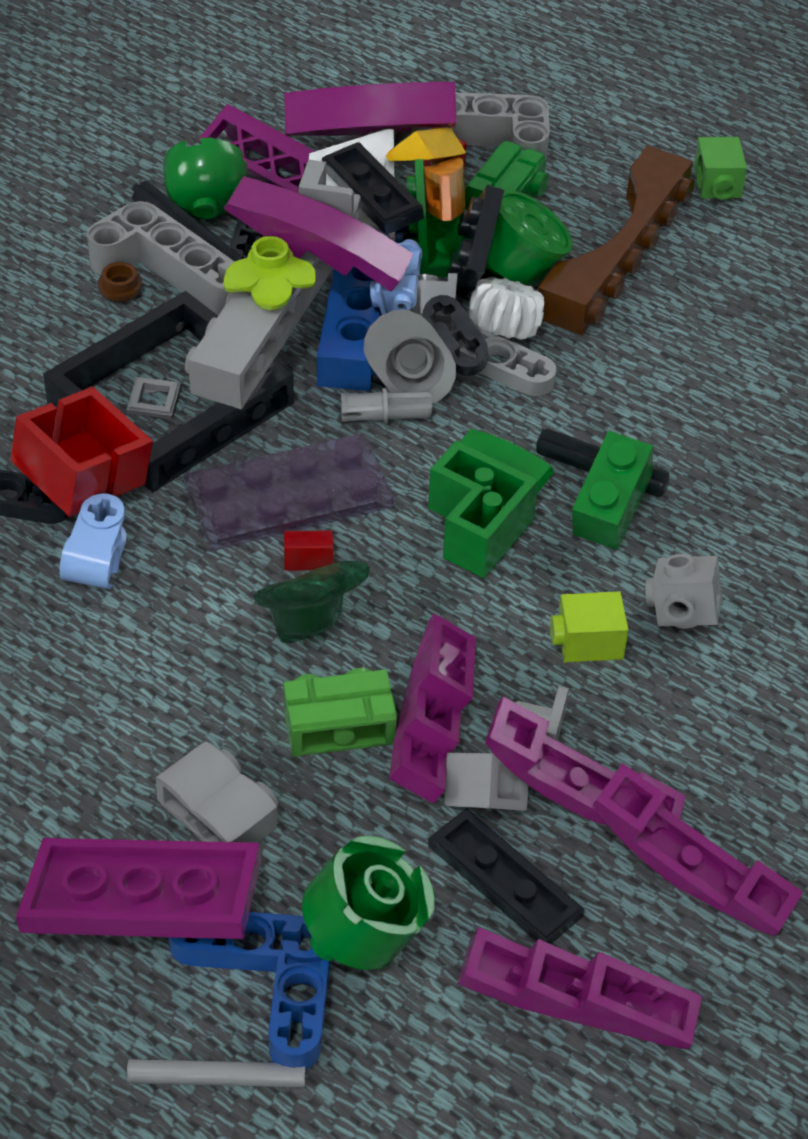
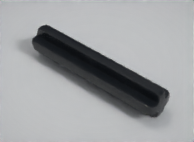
[536,428,670,497]

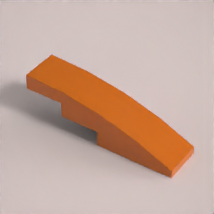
[424,156,465,221]

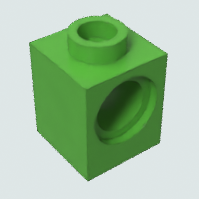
[693,137,747,200]

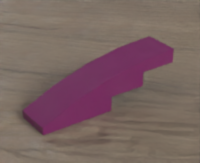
[284,82,457,136]
[224,176,413,292]
[389,613,476,803]
[457,927,702,1049]

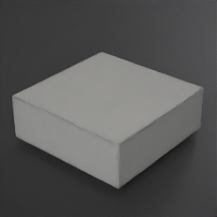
[127,377,181,419]

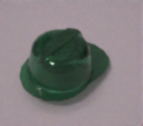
[253,561,371,644]

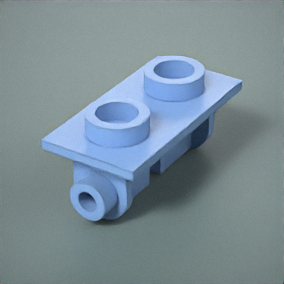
[370,233,422,315]

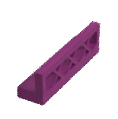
[197,104,315,193]

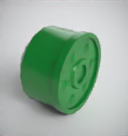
[485,190,573,288]

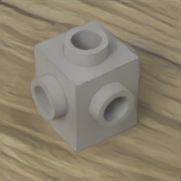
[645,554,723,629]

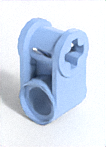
[60,494,127,589]

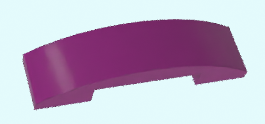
[485,697,686,826]
[593,763,803,936]

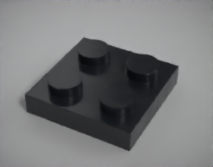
[447,185,504,296]

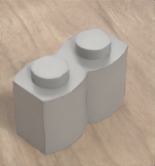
[156,742,278,843]

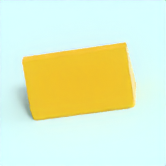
[386,127,466,161]

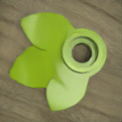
[223,236,316,311]

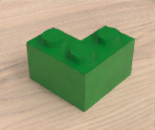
[428,440,538,579]

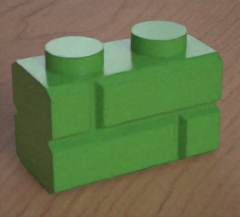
[283,668,397,757]

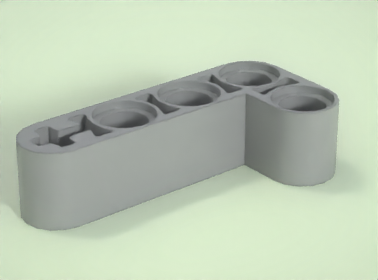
[394,92,550,163]
[87,201,235,315]

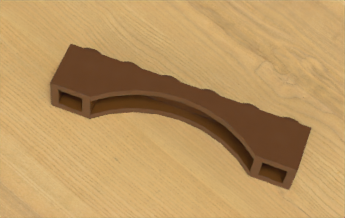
[538,145,695,335]

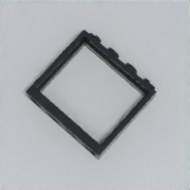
[43,291,294,493]

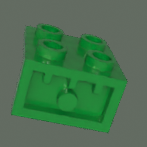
[407,159,467,277]

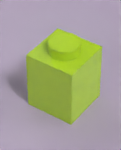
[550,591,628,662]

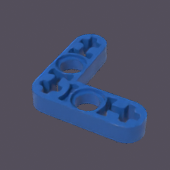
[168,912,330,1070]

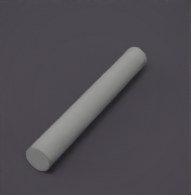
[127,1059,305,1087]

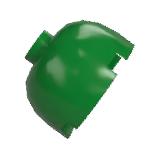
[163,138,248,219]

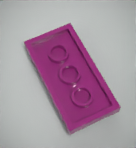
[16,838,262,939]

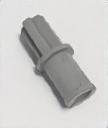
[341,388,432,424]

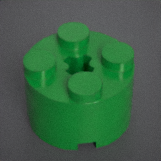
[302,836,435,970]

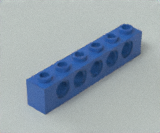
[317,226,407,392]

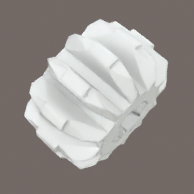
[469,277,545,340]

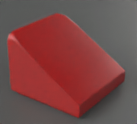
[284,530,333,571]

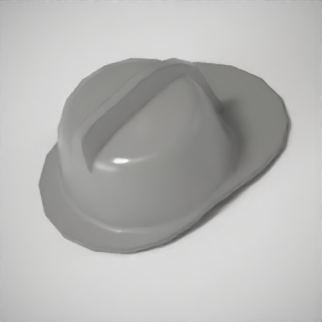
[364,310,456,403]

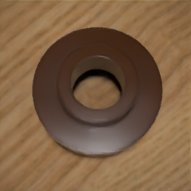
[98,262,142,301]

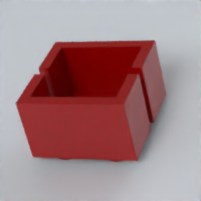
[10,387,153,517]

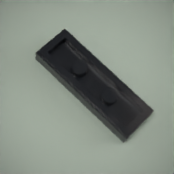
[322,142,424,235]
[428,808,585,944]

